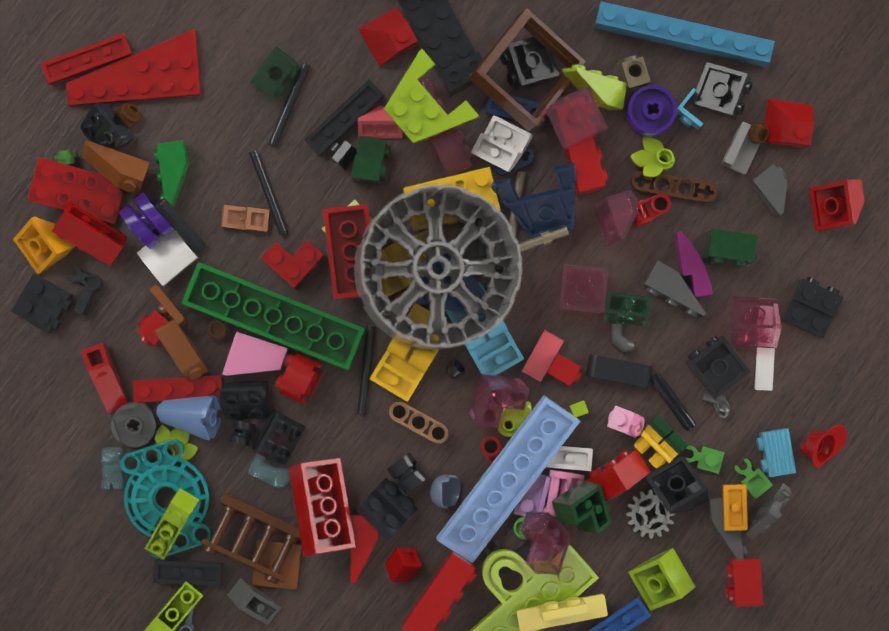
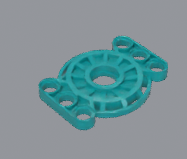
[120,439,212,558]

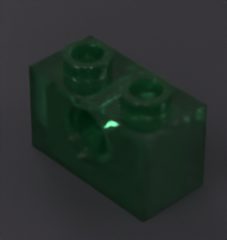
[250,46,299,101]
[603,291,652,327]

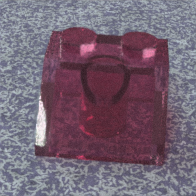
[545,86,607,150]
[731,296,781,349]

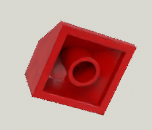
[358,7,418,67]
[764,99,814,149]
[809,180,865,231]

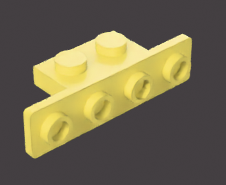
[516,594,608,631]

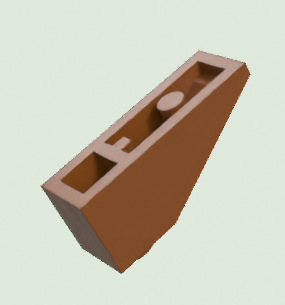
[81,140,150,195]
[155,319,208,382]

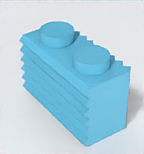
[756,428,796,477]

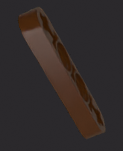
[631,171,717,203]

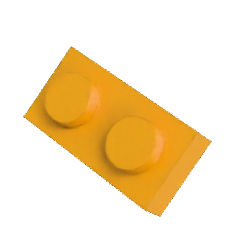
[722,484,748,531]

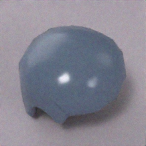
[430,474,461,509]

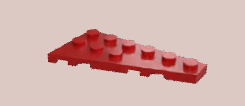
[66,29,201,106]

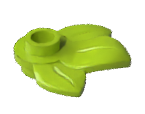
[630,137,675,177]
[496,396,532,437]
[155,425,198,460]

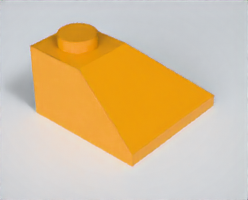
[13,217,75,275]

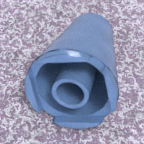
[156,395,221,440]

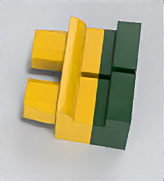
[633,415,689,469]

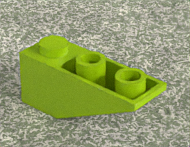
[562,65,627,110]
[145,488,199,560]
[144,581,203,631]

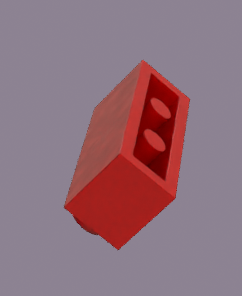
[52,202,128,266]

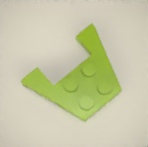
[384,49,479,144]

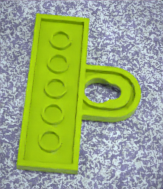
[469,544,599,631]

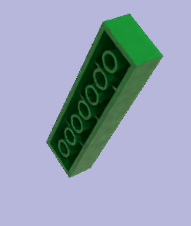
[181,262,366,371]

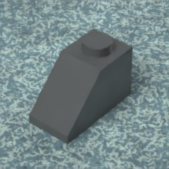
[749,164,787,217]
[227,578,282,625]

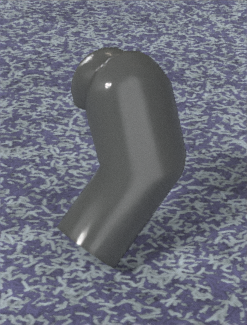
[611,324,635,353]
[702,390,730,418]

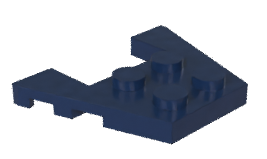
[491,162,576,239]

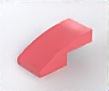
[522,330,564,382]

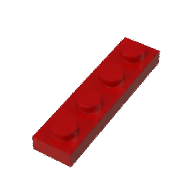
[40,33,132,85]
[132,375,223,403]

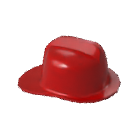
[800,425,847,468]

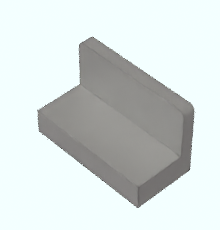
[721,122,760,175]

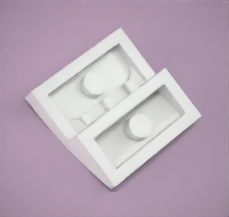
[471,115,533,172]
[137,230,198,286]

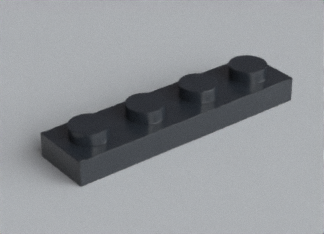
[304,79,384,156]

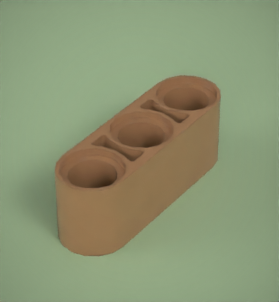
[389,402,448,443]

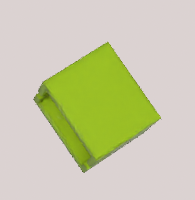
[569,400,589,418]

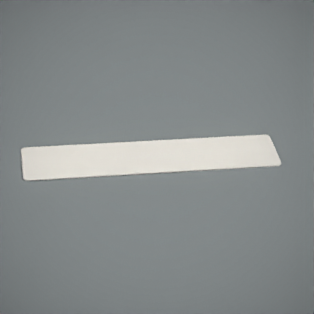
[755,306,777,391]

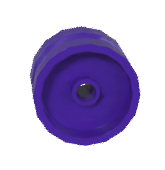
[625,85,677,138]
[119,192,175,250]

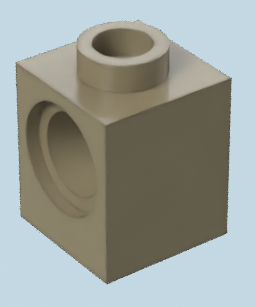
[620,55,651,92]

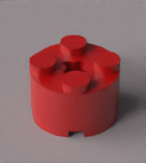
[275,353,323,405]

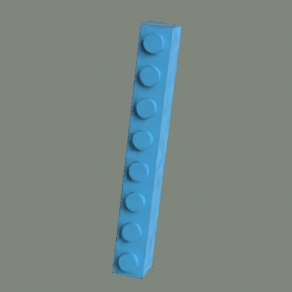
[594,1,775,67]

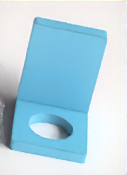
[677,88,703,130]

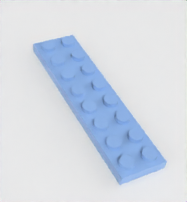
[436,395,580,563]

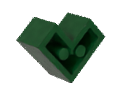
[352,136,390,186]
[703,229,758,267]
[551,481,612,534]

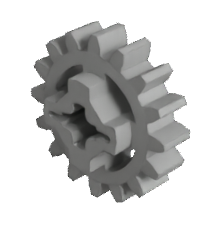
[626,489,675,539]

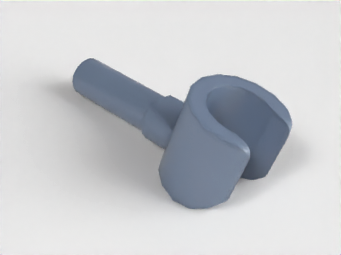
[179,608,194,631]

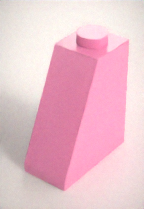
[222,332,290,376]

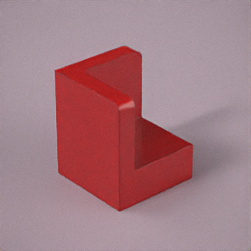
[385,548,422,582]

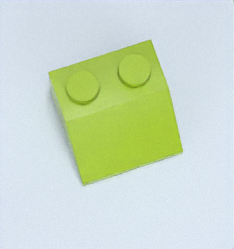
[628,548,695,611]

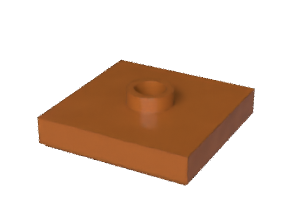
[149,285,187,329]
[252,540,302,590]

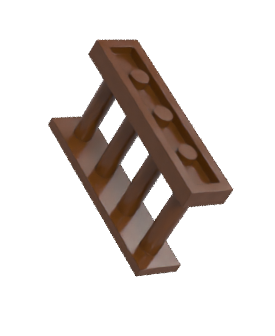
[201,494,301,584]

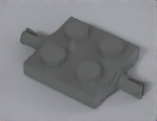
[744,483,791,540]

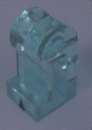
[101,447,126,490]
[247,453,291,488]

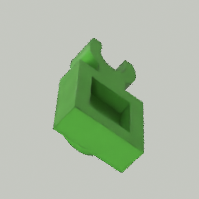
[685,445,725,474]
[734,458,773,499]

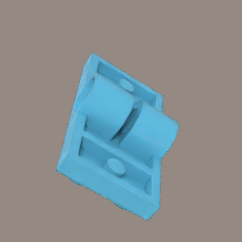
[445,282,524,381]

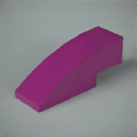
[674,231,713,298]

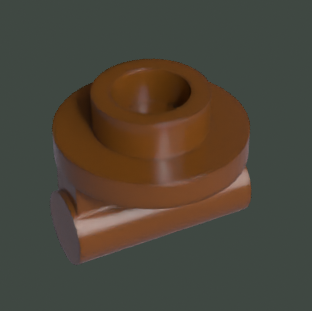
[115,103,141,130]

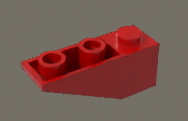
[81,343,128,414]

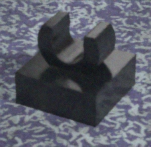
[329,141,357,170]

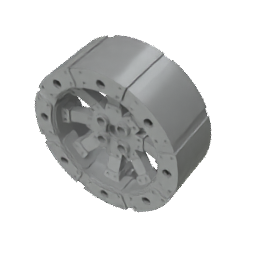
[354,185,522,350]

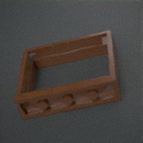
[468,8,586,131]

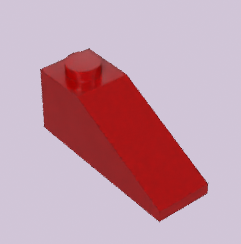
[351,514,379,583]

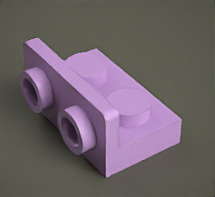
[513,474,551,521]

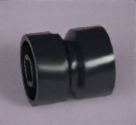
[387,452,428,494]

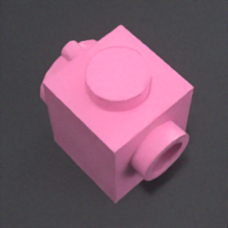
[607,405,645,438]

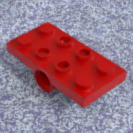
[27,157,124,224]

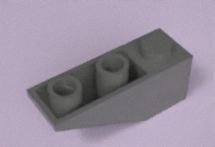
[643,261,706,318]
[707,496,747,559]

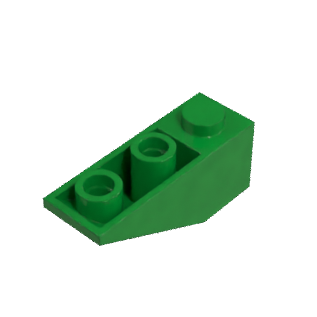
[154,140,189,207]

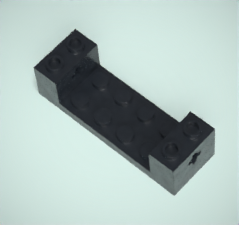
[397,0,489,97]

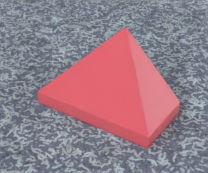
[358,105,403,139]

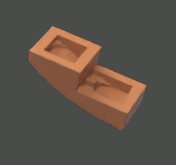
[221,205,270,232]

